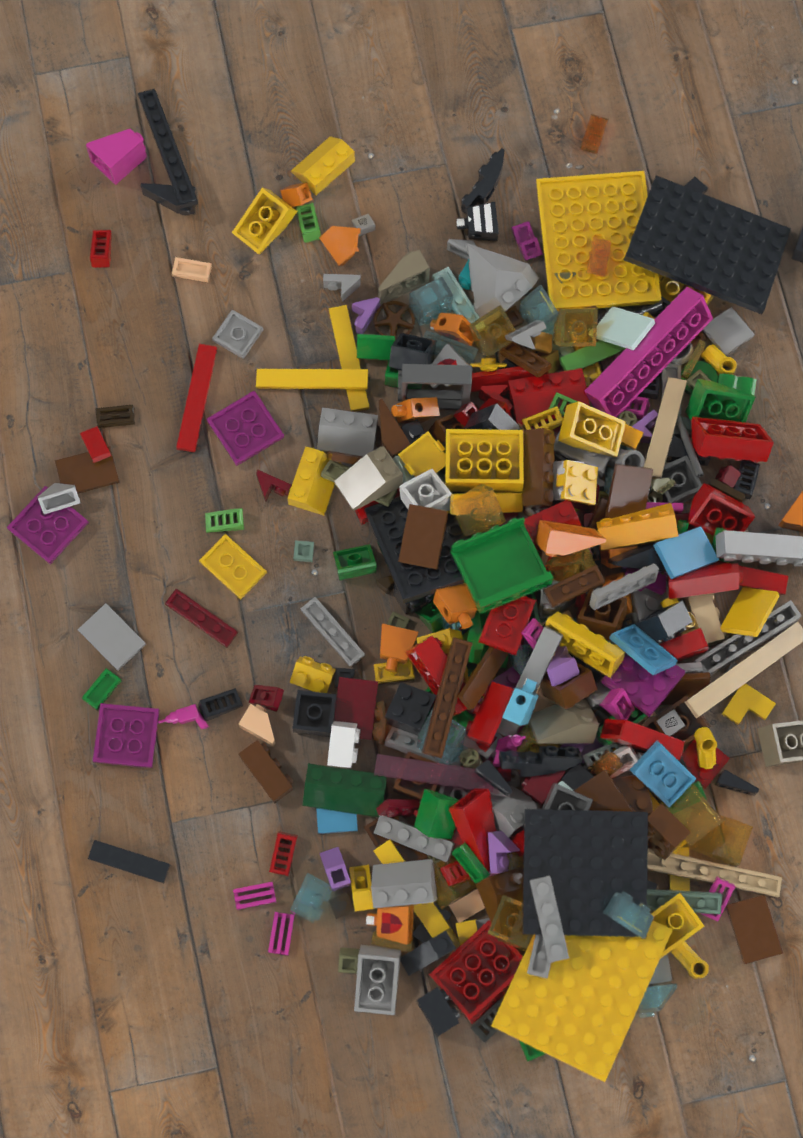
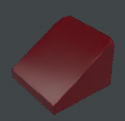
[715,465,741,488]

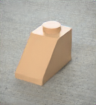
[239,704,276,747]

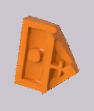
[319,226,361,266]

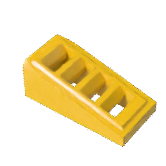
[522,406,563,430]

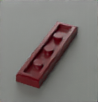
[164,589,238,648]

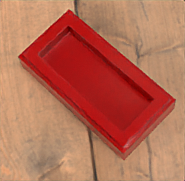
[80,426,111,463]

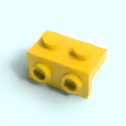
[289,656,336,693]

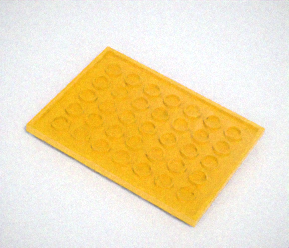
[536,171,662,312]
[491,918,673,1083]

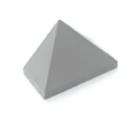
[447,239,476,261]
[38,483,81,515]

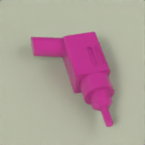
[158,704,209,729]
[493,734,526,767]

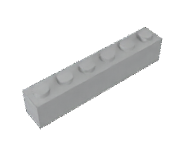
[715,530,803,566]
[693,600,802,676]

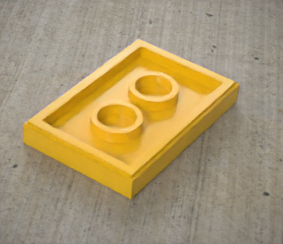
[199,534,267,600]
[720,587,780,637]

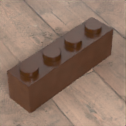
[522,428,555,509]

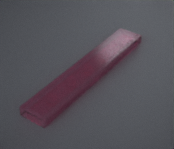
[374,754,494,793]

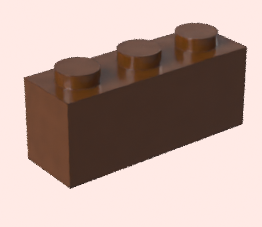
[238,740,294,804]

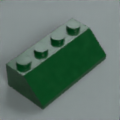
[302,763,387,818]

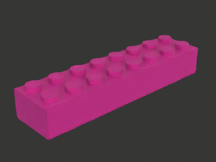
[585,287,713,418]

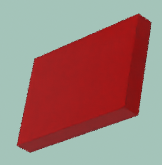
[479,596,536,655]

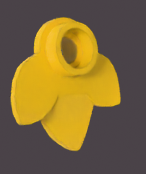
[469,358,507,371]

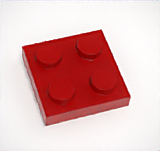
[682,739,730,789]

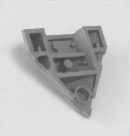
[466,243,539,325]

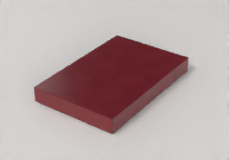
[334,677,378,740]

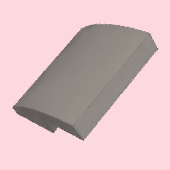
[702,307,755,355]

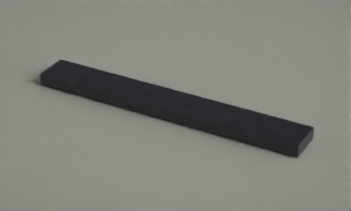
[138,88,198,209]

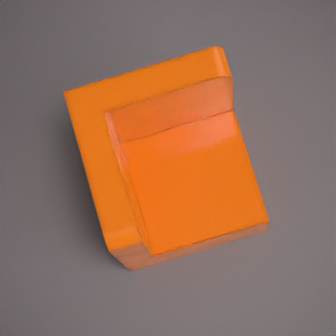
[280,182,312,207]

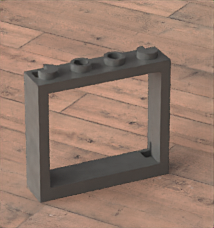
[398,364,472,410]

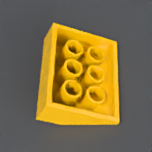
[445,429,524,492]

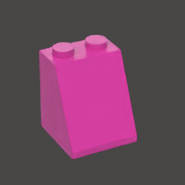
[86,129,147,185]

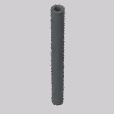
[676,412,704,478]

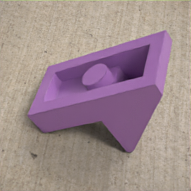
[352,297,380,334]
[632,410,658,443]
[547,646,579,686]
[488,831,520,873]

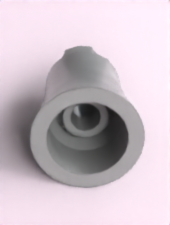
[608,448,645,468]

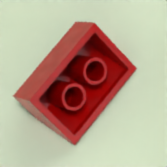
[688,483,756,536]
[464,682,514,747]

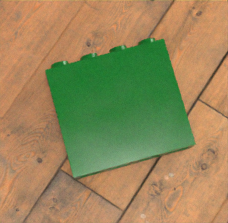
[451,517,554,614]

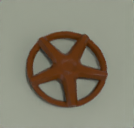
[374,301,415,340]

